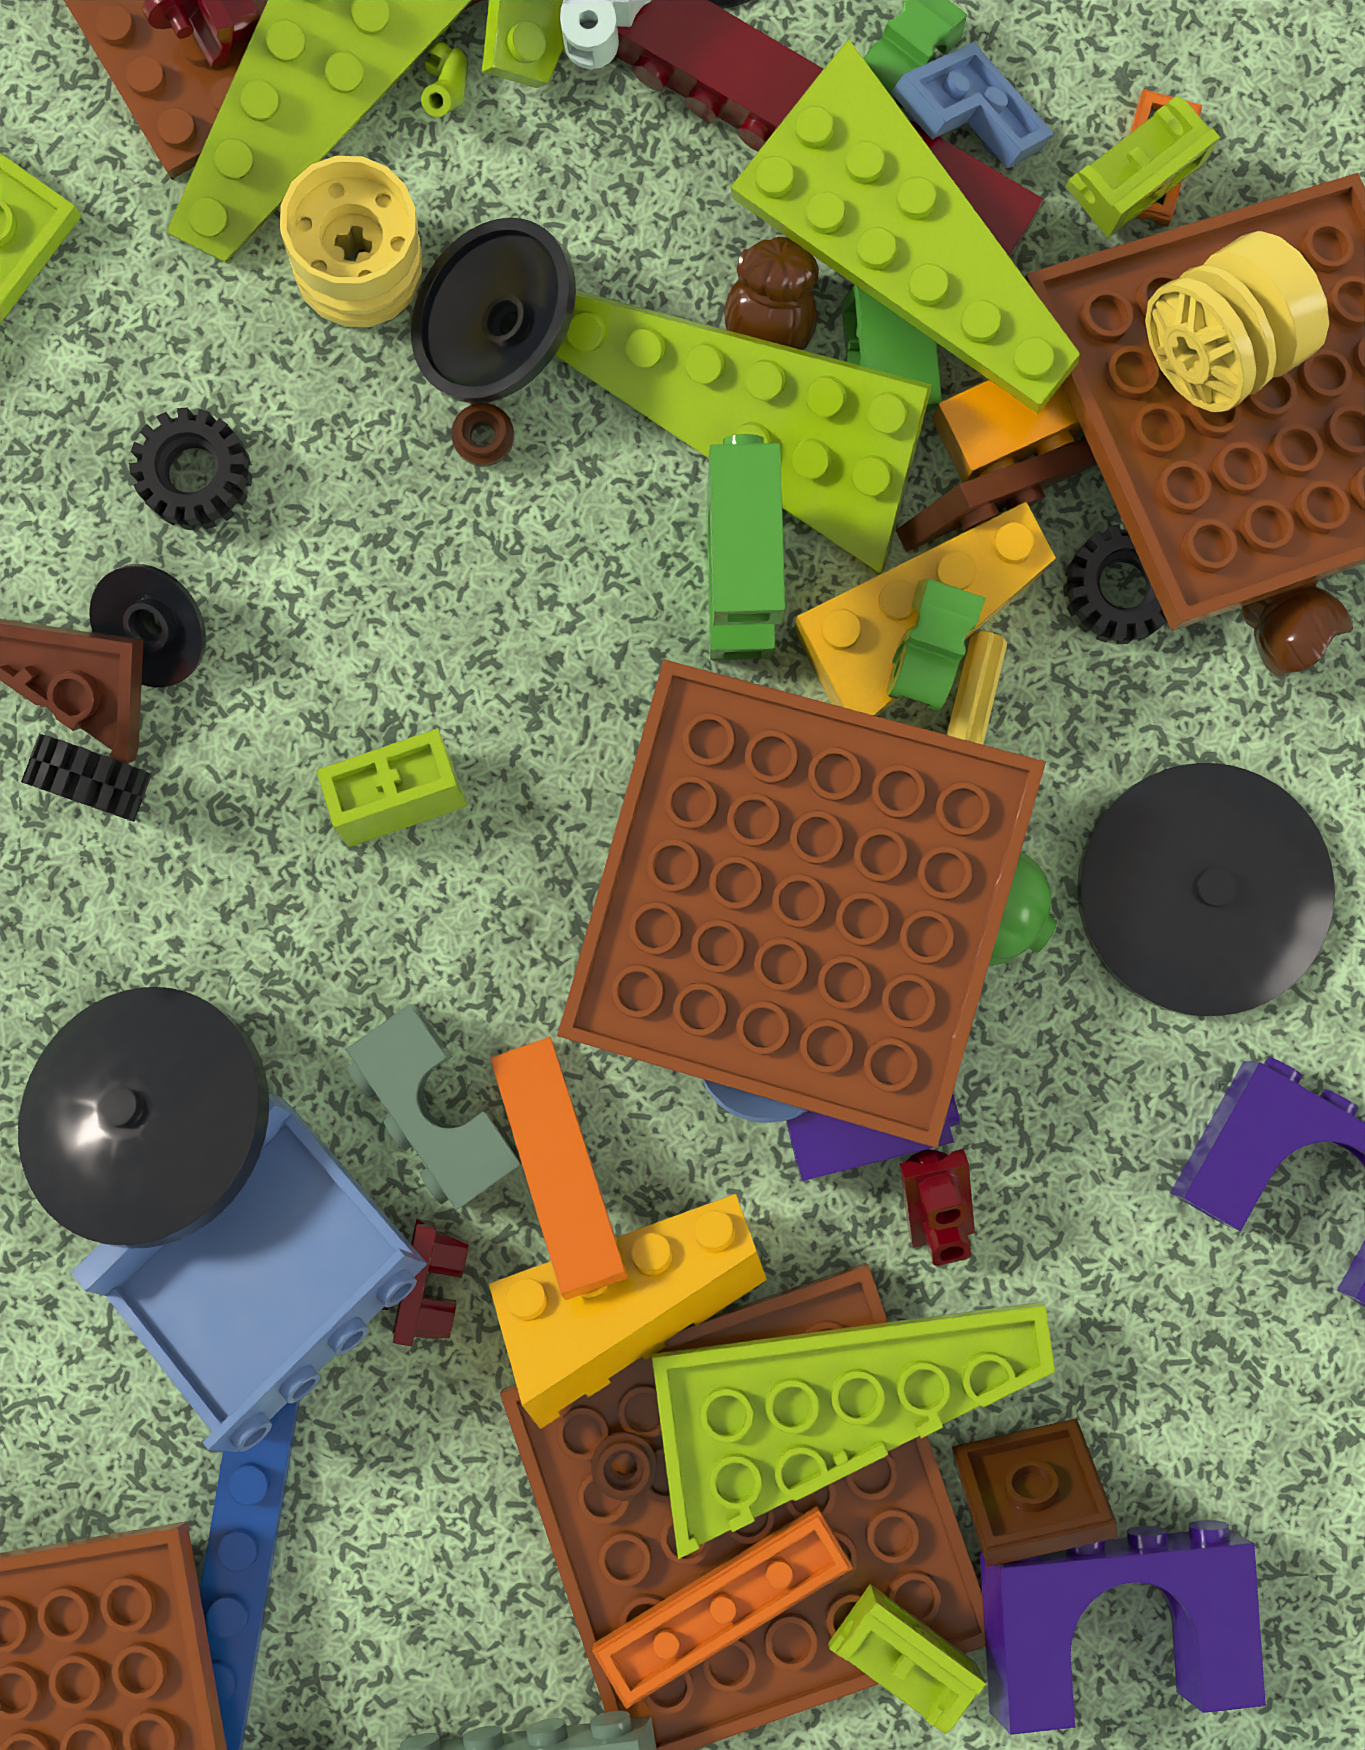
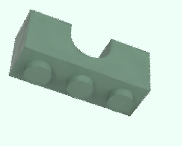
[345,1004,522,1210]

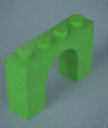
[706,434,785,660]

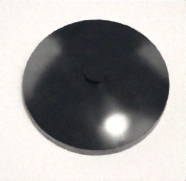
[1077,763,1335,1016]
[18,987,269,1249]

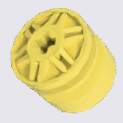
[280,156,422,327]
[1145,231,1329,412]

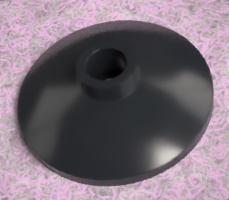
[89,564,206,688]

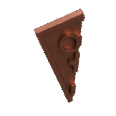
[895,439,1098,552]
[0,619,143,764]

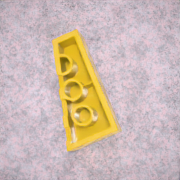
[793,502,1056,716]
[489,1194,767,1429]

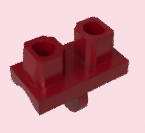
[142,0,260,68]
[899,1148,975,1266]
[381,1218,469,1347]

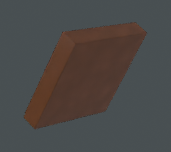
[952,1418,1118,1567]

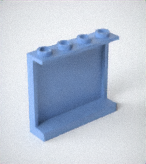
[71,1092,428,1452]

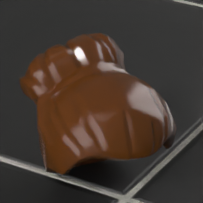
[724,237,819,350]
[1241,580,1353,681]

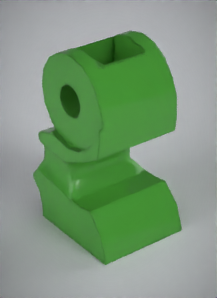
[863,0,967,108]
[887,578,986,712]

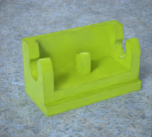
[1065,96,1220,239]
[316,728,468,847]
[828,1584,986,1734]

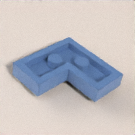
[891,42,1054,169]

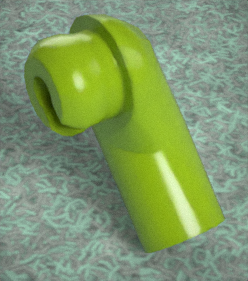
[421,41,468,117]

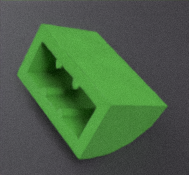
[841,285,942,413]

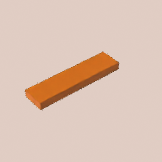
[490,1037,629,1300]
[592,1506,853,1709]

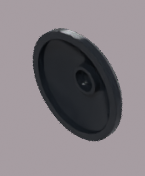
[411,218,576,403]

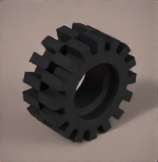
[129,407,252,530]
[1063,524,1167,644]
[21,733,152,822]

